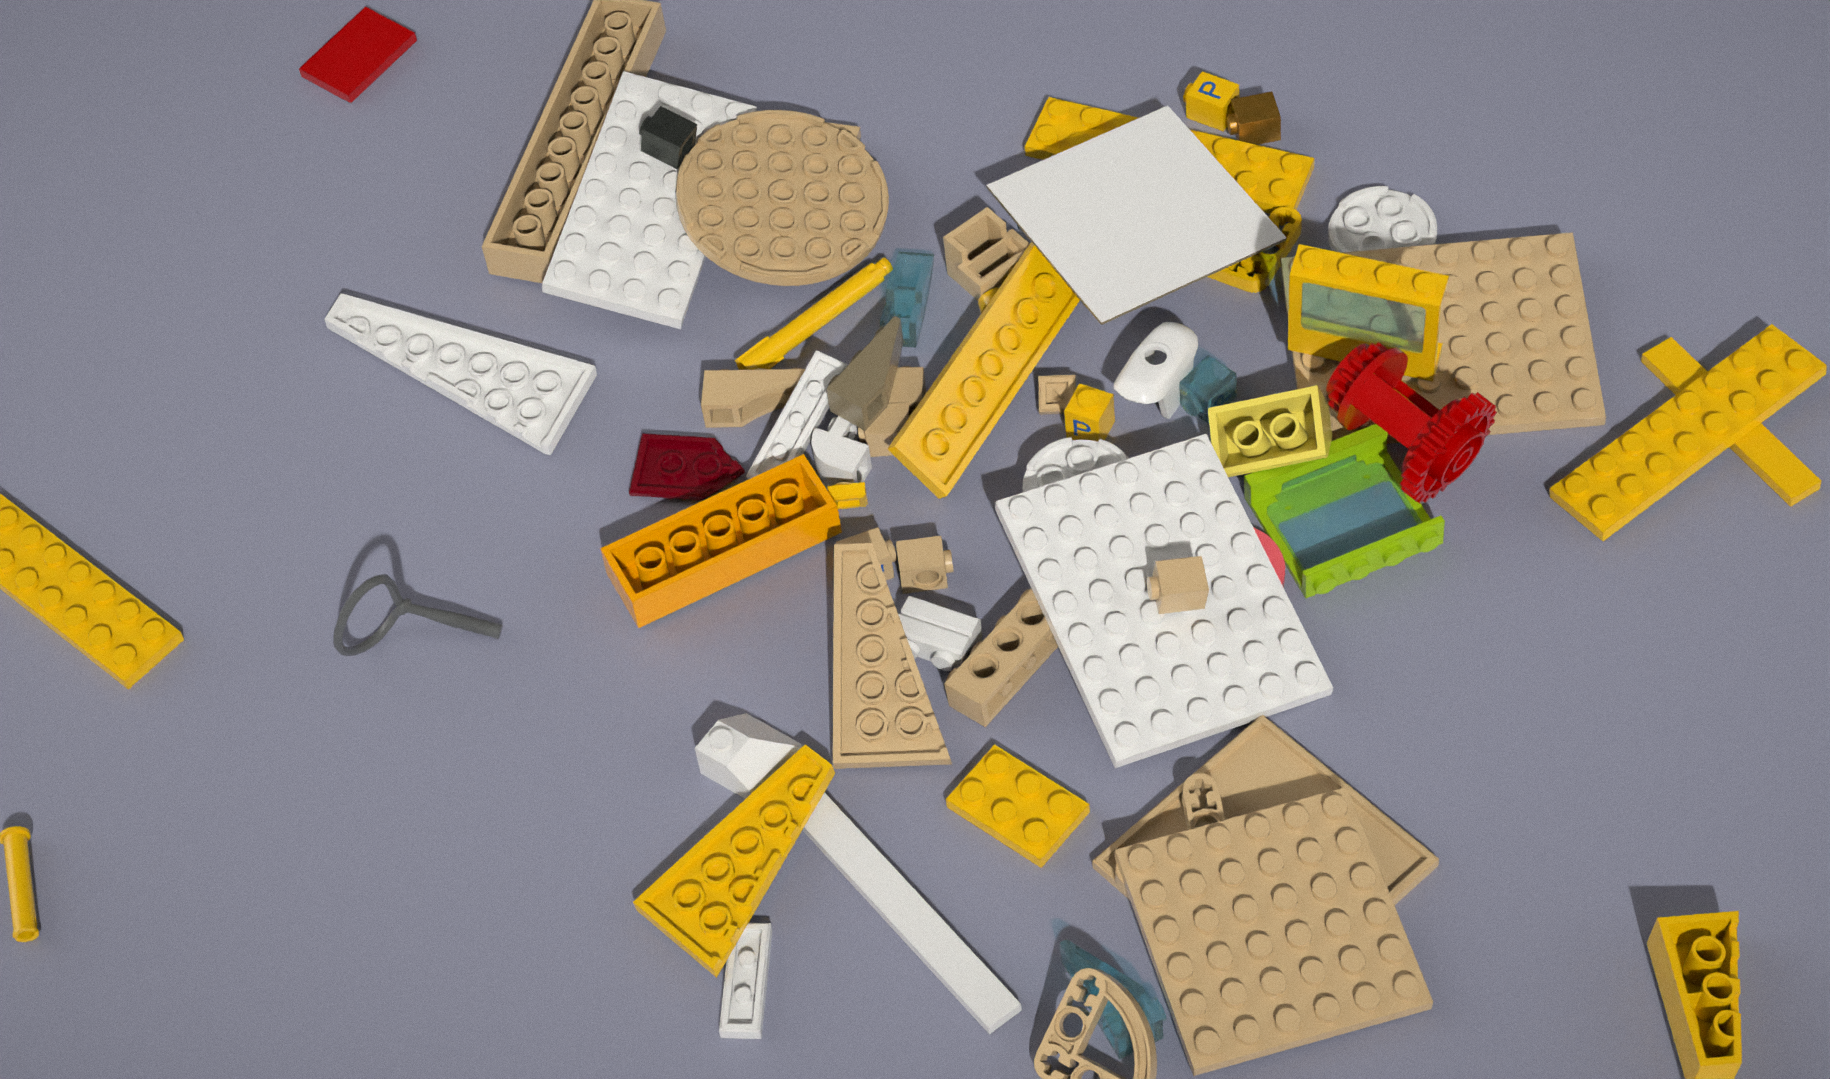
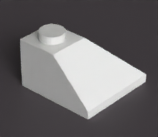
[695,713,804,799]

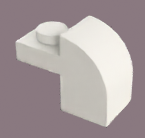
[812,416,872,486]

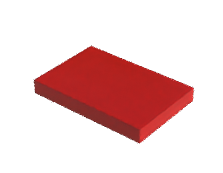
[299,7,417,103]

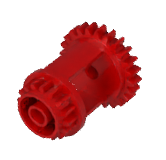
[1326,342,1497,504]

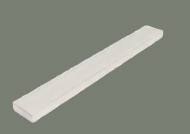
[802,792,1022,1035]

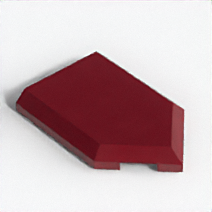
[629,433,745,500]

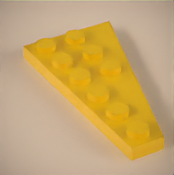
[633,744,835,978]

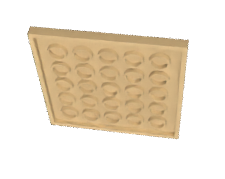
[1114,787,1433,1076]

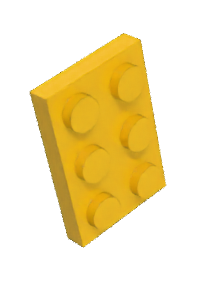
[946,744,1090,868]

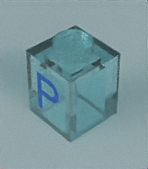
[1179,355,1237,424]

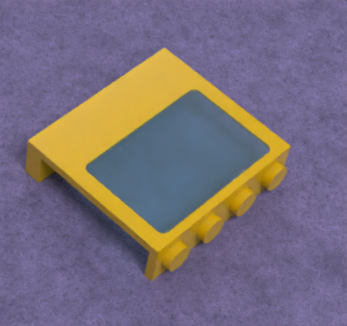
[1288,244,1449,382]

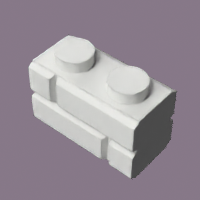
[899,596,983,671]

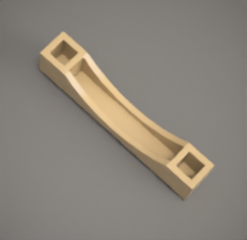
[701,366,926,428]

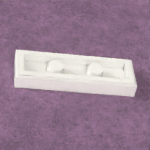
[719,923,772,1039]

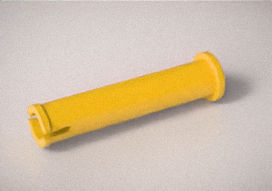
[0,826,39,942]

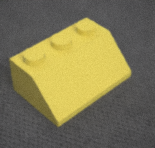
[1208,385,1332,477]

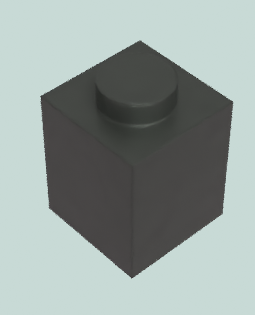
[639,106,697,169]

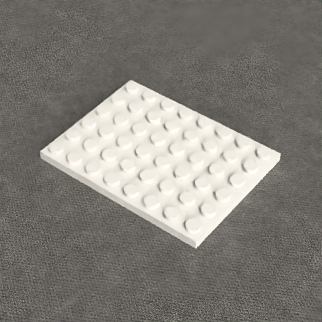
[995,434,1334,768]

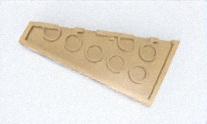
[833,542,952,769]

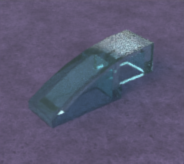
[880,251,934,348]

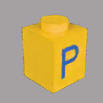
[1183,71,1239,132]
[1064,383,1115,442]

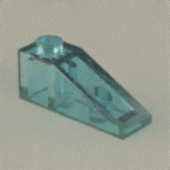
[1059,939,1167,1060]

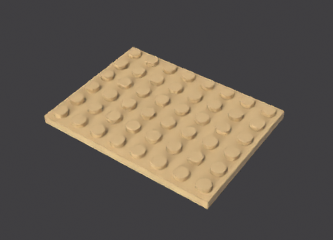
[1281,232,1606,444]

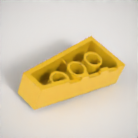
[1646,911,1742,1079]

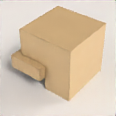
[943,207,1030,301]

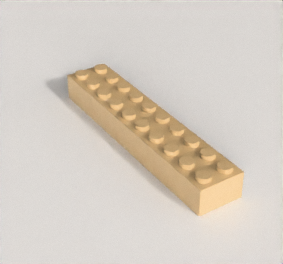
[482,0,666,283]

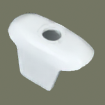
[1114,322,1198,419]

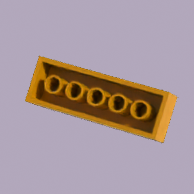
[600,454,842,628]

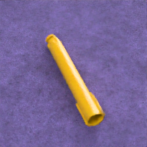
[734,257,893,370]

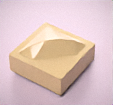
[1038,375,1076,415]

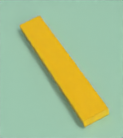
[1641,337,1822,507]

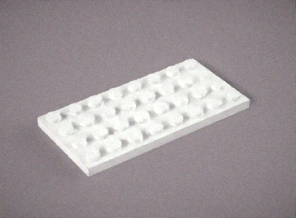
[542,71,757,329]

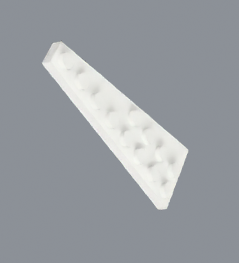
[324,293,597,455]

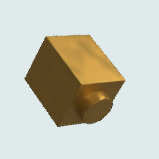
[1226,91,1281,145]

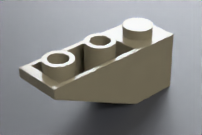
[826,316,904,431]

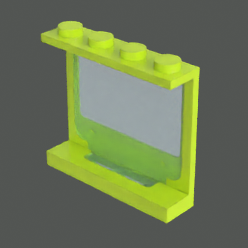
[1244,424,1445,599]

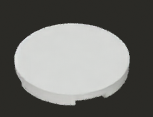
[1328,186,1437,253]
[1022,437,1129,492]

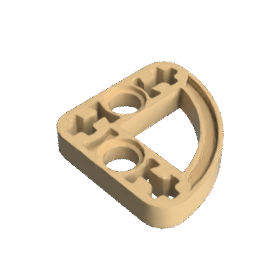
[1034,968,1157,1079]

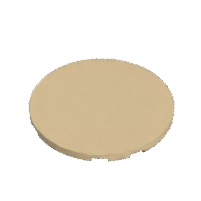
[676,110,889,286]

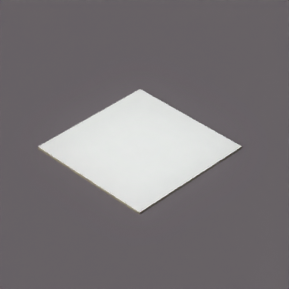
[986,105,1287,325]

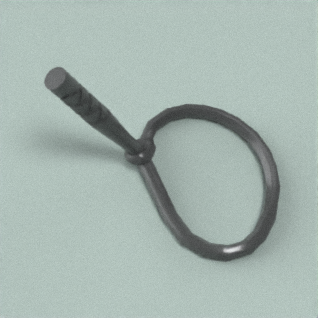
[333,574,503,656]

